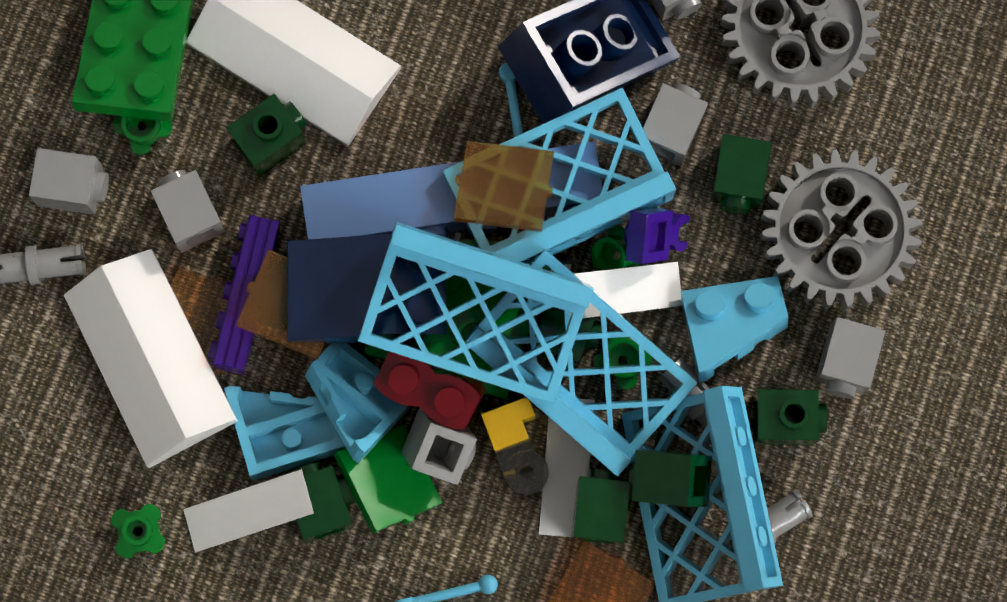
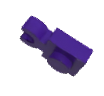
[625,207,690,264]

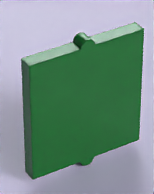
[334,425,443,534]

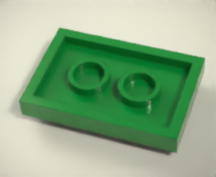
[72,0,194,122]

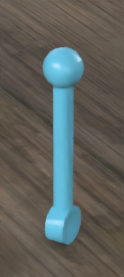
[499,63,527,154]
[394,574,498,602]

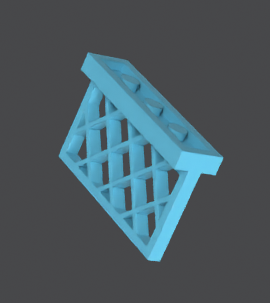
[443,87,676,265]
[358,222,594,404]
[465,249,697,476]
[621,386,783,602]

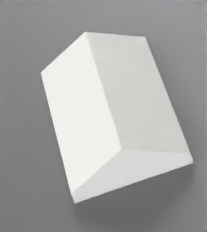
[186,0,401,147]
[64,249,238,468]

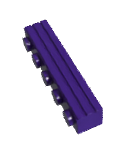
[208,215,280,375]

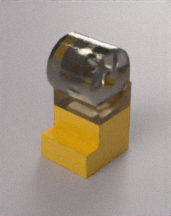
[481,397,549,497]

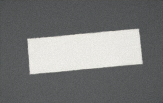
[570,262,682,318]
[539,398,595,537]
[183,469,314,553]

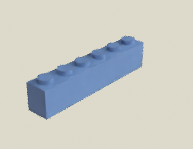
[300,141,603,239]

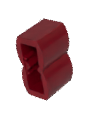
[374,344,487,429]

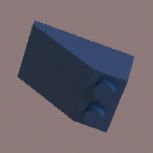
[498,0,681,124]
[287,233,446,344]

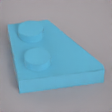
[681,276,789,382]
[305,343,411,464]
[224,386,346,481]

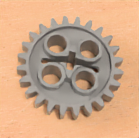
[720,0,880,108]
[760,149,922,311]

